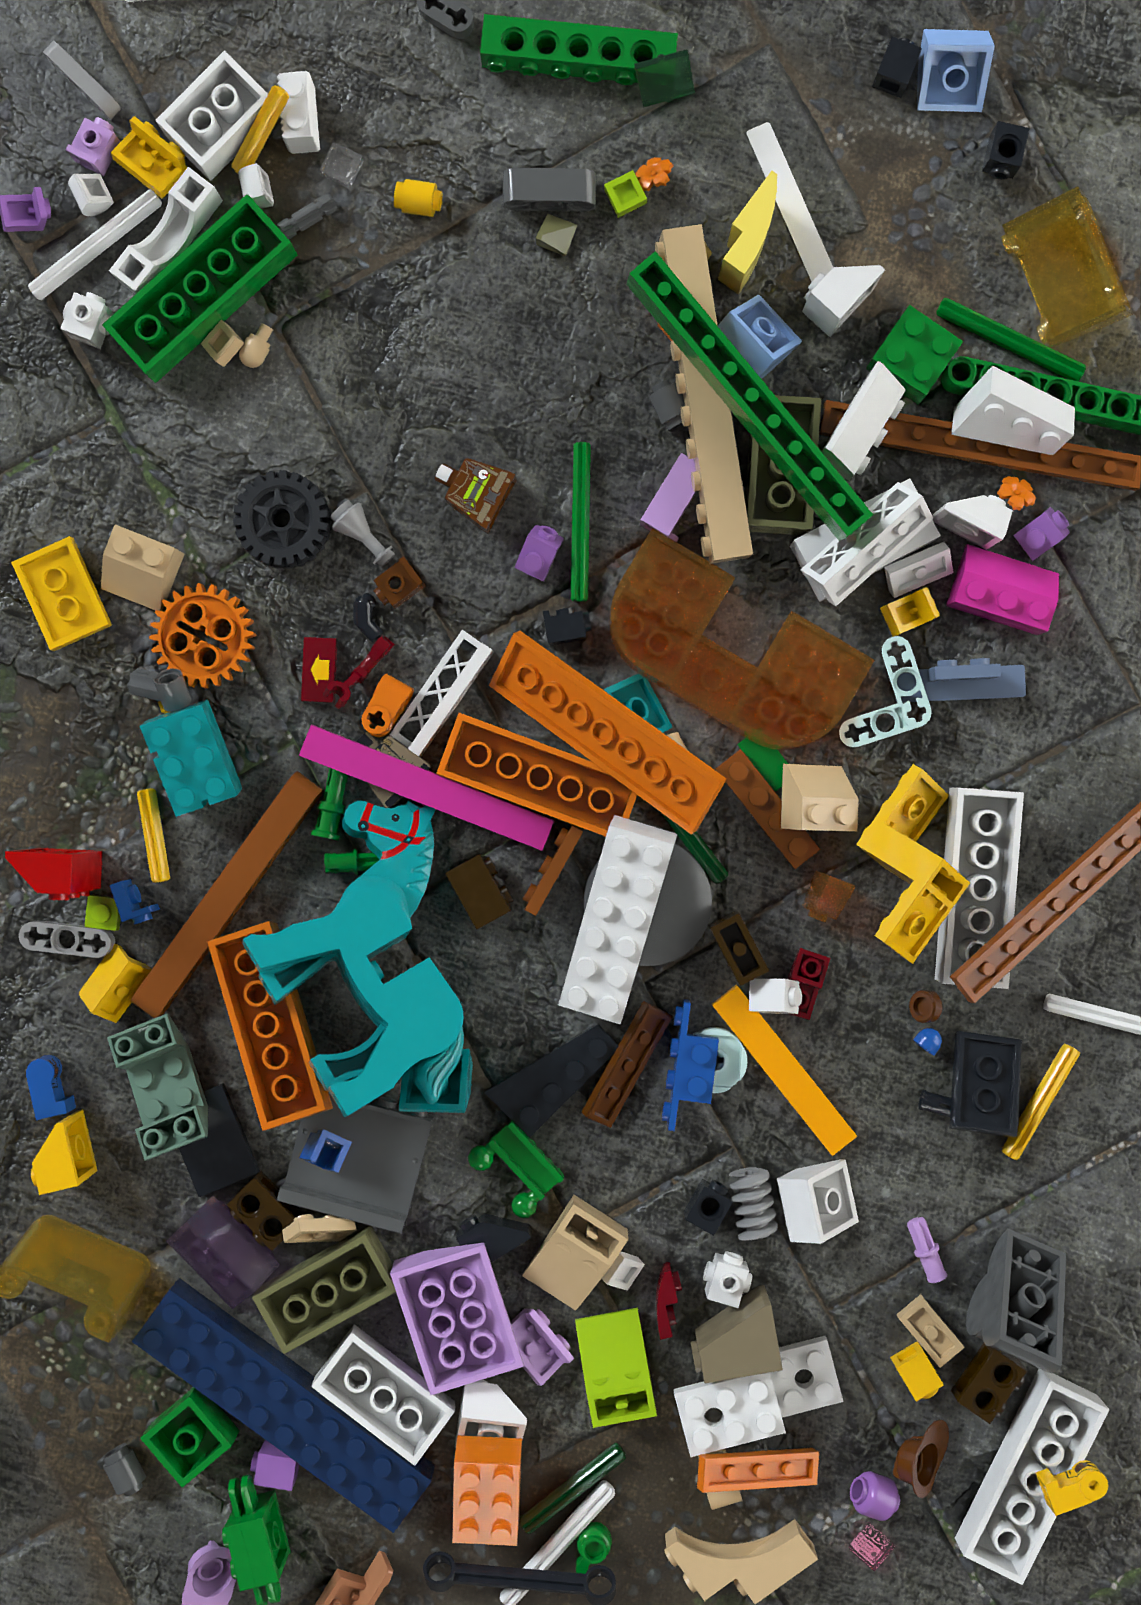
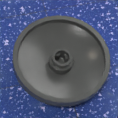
[584,844,712,966]

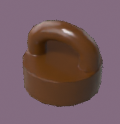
[909,990,942,1023]

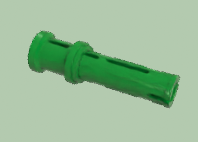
[311,768,348,840]

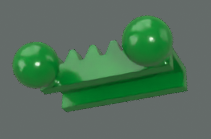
[468,1120,564,1219]

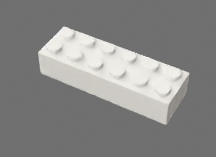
[935,788,1024,989]
[558,815,677,1024]
[955,1369,1109,1585]

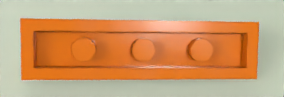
[697,1448,819,1493]

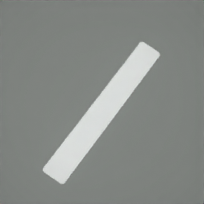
[747,122,833,282]

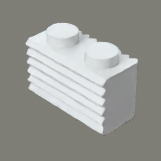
[277,71,320,154]

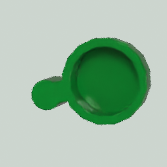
[576,1522,612,1574]

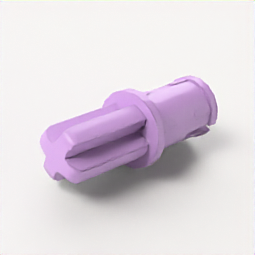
[907,1217,947,1283]

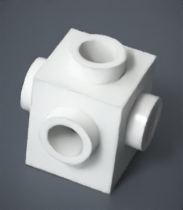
[60,292,114,349]
[703,1251,752,1308]

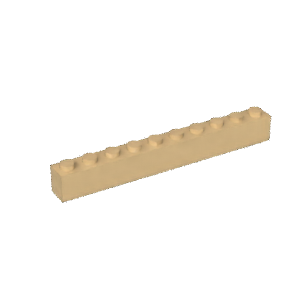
[655,224,753,564]

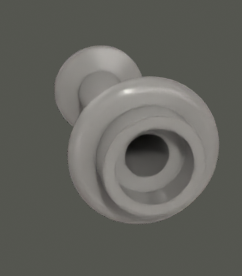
[330,500,395,568]

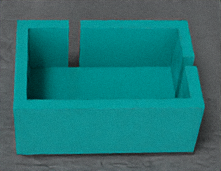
[140,699,243,817]

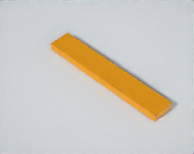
[712,984,857,1156]

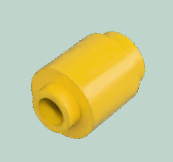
[394,179,443,217]

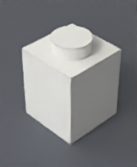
[749,979,802,1014]

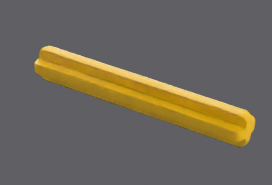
[1002,1044,1080,1160]

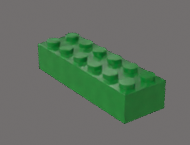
[102,194,298,383]

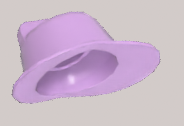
[182,1540,236,1605]

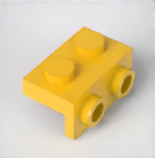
[110,116,187,199]

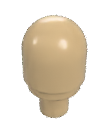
[239,323,273,368]

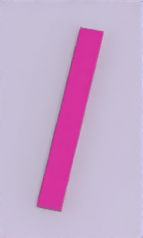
[299,724,554,850]

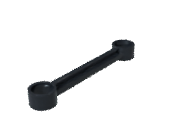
[423,1551,616,1605]

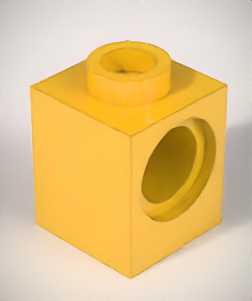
[890,1341,944,1402]

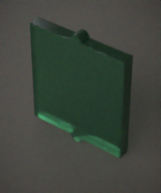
[634,49,695,108]

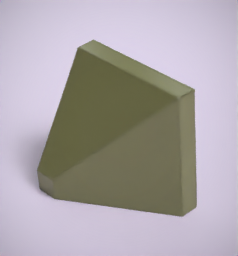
[536,214,578,256]

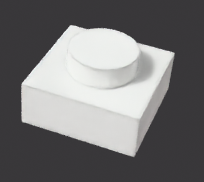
[601,1252,645,1291]

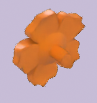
[636,157,674,192]
[997,476,1036,511]

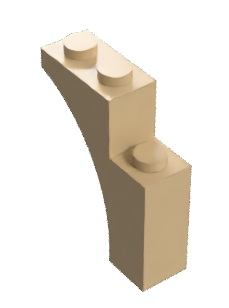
[664,1519,818,1604]

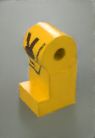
[1035,1460,1108,1516]

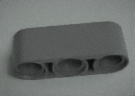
[503,168,596,212]

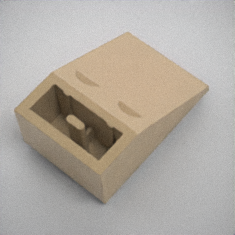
[522,1195,628,1310]

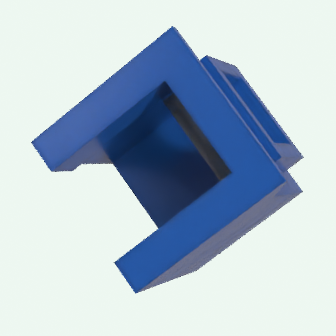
[299,1129,352,1173]

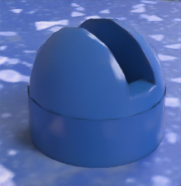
[913,1028,942,1056]

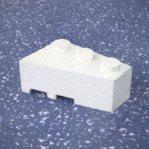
[951,366,1075,455]

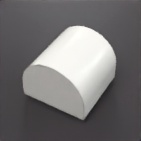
[238,163,274,208]
[68,174,114,216]

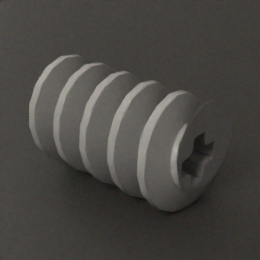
[729,1167,778,1241]

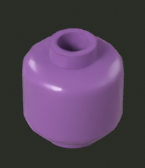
[850,1471,900,1521]

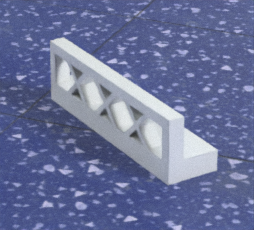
[801,482,934,606]
[389,630,494,757]

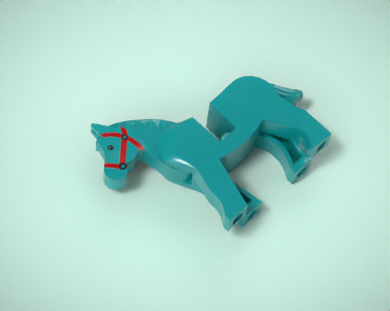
[242,801,464,1118]

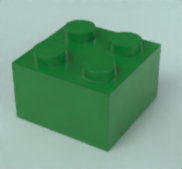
[866,305,963,405]
[140,1387,240,1488]

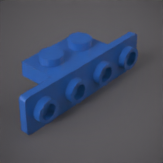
[662,999,719,1131]

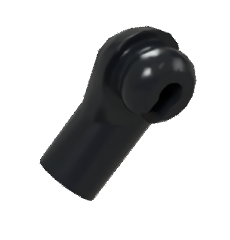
[353,593,384,643]

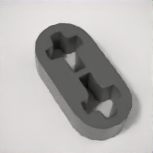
[417,0,474,39]

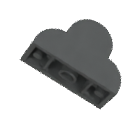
[966,1229,1066,1373]

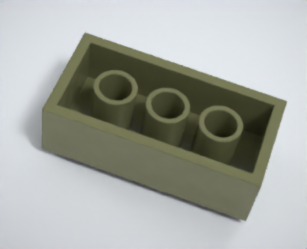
[745,395,821,535]
[252,1225,396,1354]

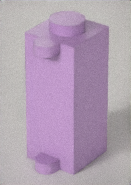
[640,453,696,544]

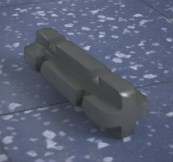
[277,194,337,239]

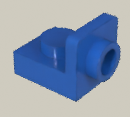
[110,879,160,925]

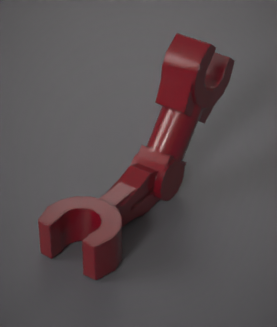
[323,636,395,709]

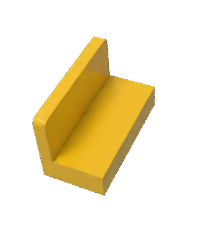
[79,944,152,1023]

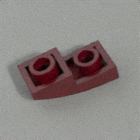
[788,948,831,1020]
[656,1262,682,1340]

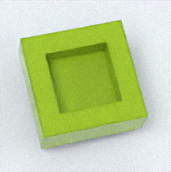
[604,170,647,218]
[84,895,121,931]

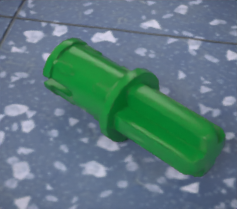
[324,849,379,875]

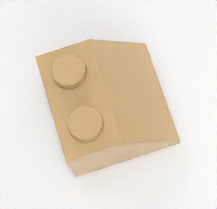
[101,525,185,611]
[781,764,859,831]

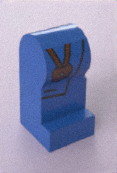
[26,1055,76,1120]

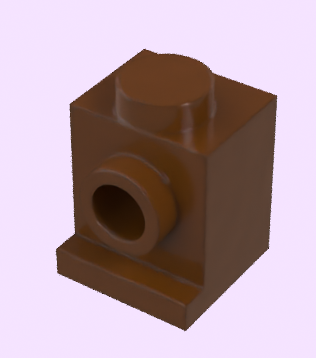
[373,556,426,609]

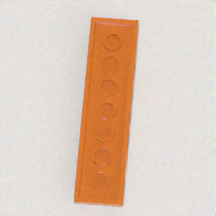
[489,631,727,834]

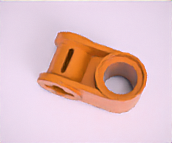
[361,673,414,738]

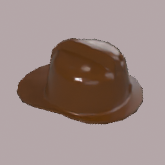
[893,1419,949,1499]

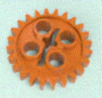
[149,583,256,689]

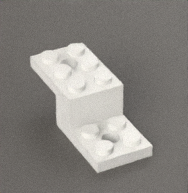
[673,1336,843,1457]

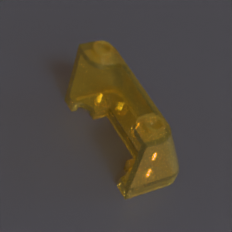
[1001,186,1133,347]
[0,1215,151,1343]

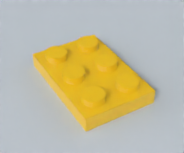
[11,536,112,651]

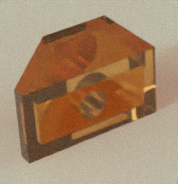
[802,871,855,923]

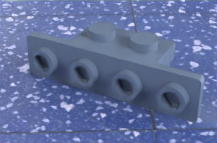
[896,658,1026,703]

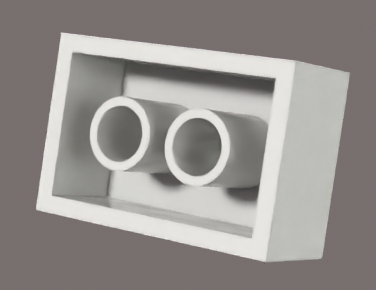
[155,50,268,181]

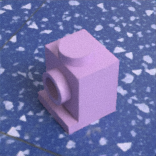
[66,117,120,176]

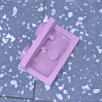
[510,1308,574,1386]

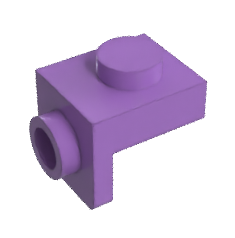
[0,187,51,232]
[1013,507,1070,561]
[514,525,564,581]

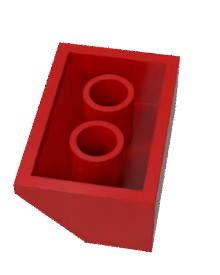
[5,848,103,900]

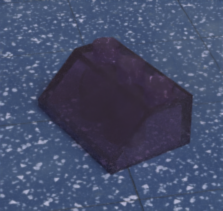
[166,1196,280,1309]

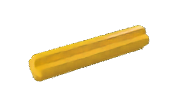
[232,85,289,174]
[137,788,170,883]

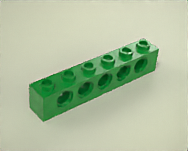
[480,14,678,89]

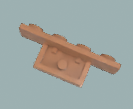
[315,1551,393,1605]

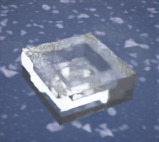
[319,142,364,189]

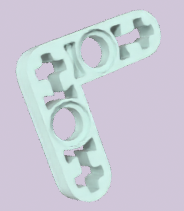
[839,636,932,747]

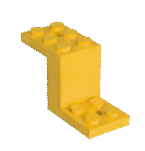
[856,764,970,964]

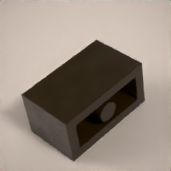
[446,853,514,930]
[708,910,769,986]

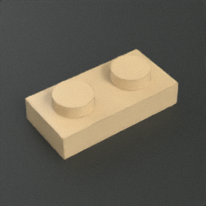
[282,1214,356,1243]
[896,1294,965,1368]

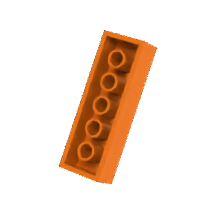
[436,713,637,836]
[207,921,333,1131]

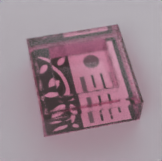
[848,1522,895,1571]

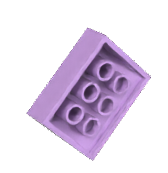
[390,1243,524,1395]

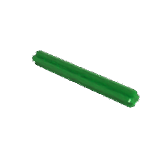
[936,298,1086,381]
[571,442,591,602]

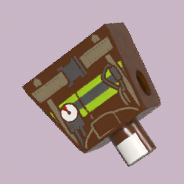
[435,458,517,534]

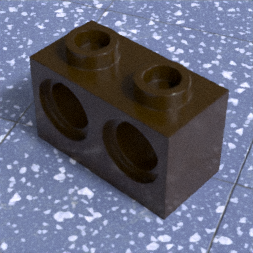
[227,1171,304,1251]
[951,1343,1027,1424]

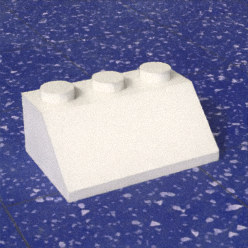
[821,361,906,481]

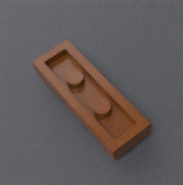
[522,824,583,916]

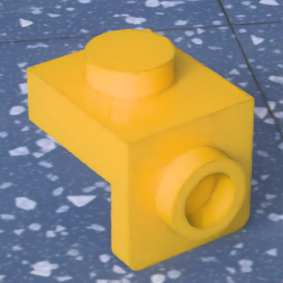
[880,587,939,637]

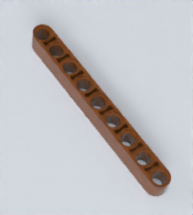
[131,771,324,1018]

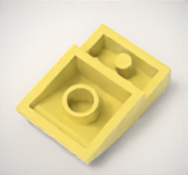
[718,171,777,295]

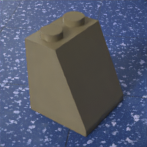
[690,1285,783,1384]

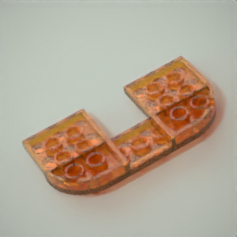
[609,528,875,750]

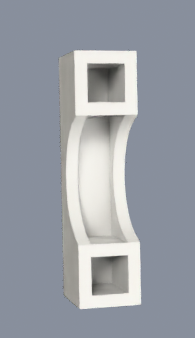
[109,167,223,294]

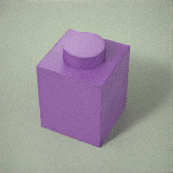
[250,1440,299,1491]

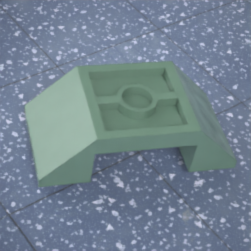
[107,1014,208,1161]

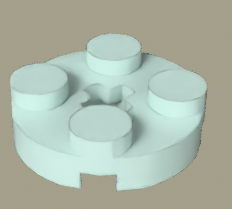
[693,1027,747,1093]

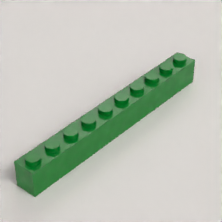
[626,251,873,542]

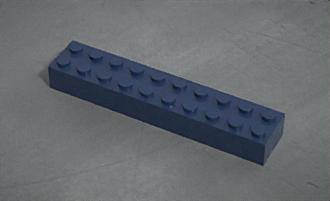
[132,1278,435,1533]

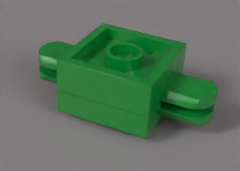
[222,1474,290,1605]

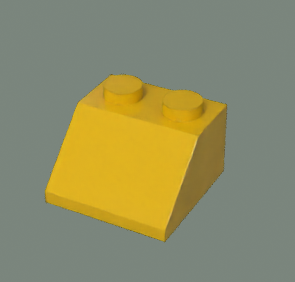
[31,1109,98,1195]

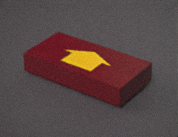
[301,637,337,703]

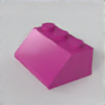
[946,544,1059,635]

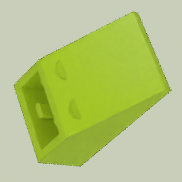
[575,1308,657,1428]

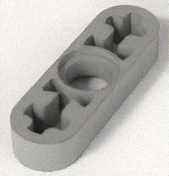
[42,40,122,120]
[19,920,115,958]

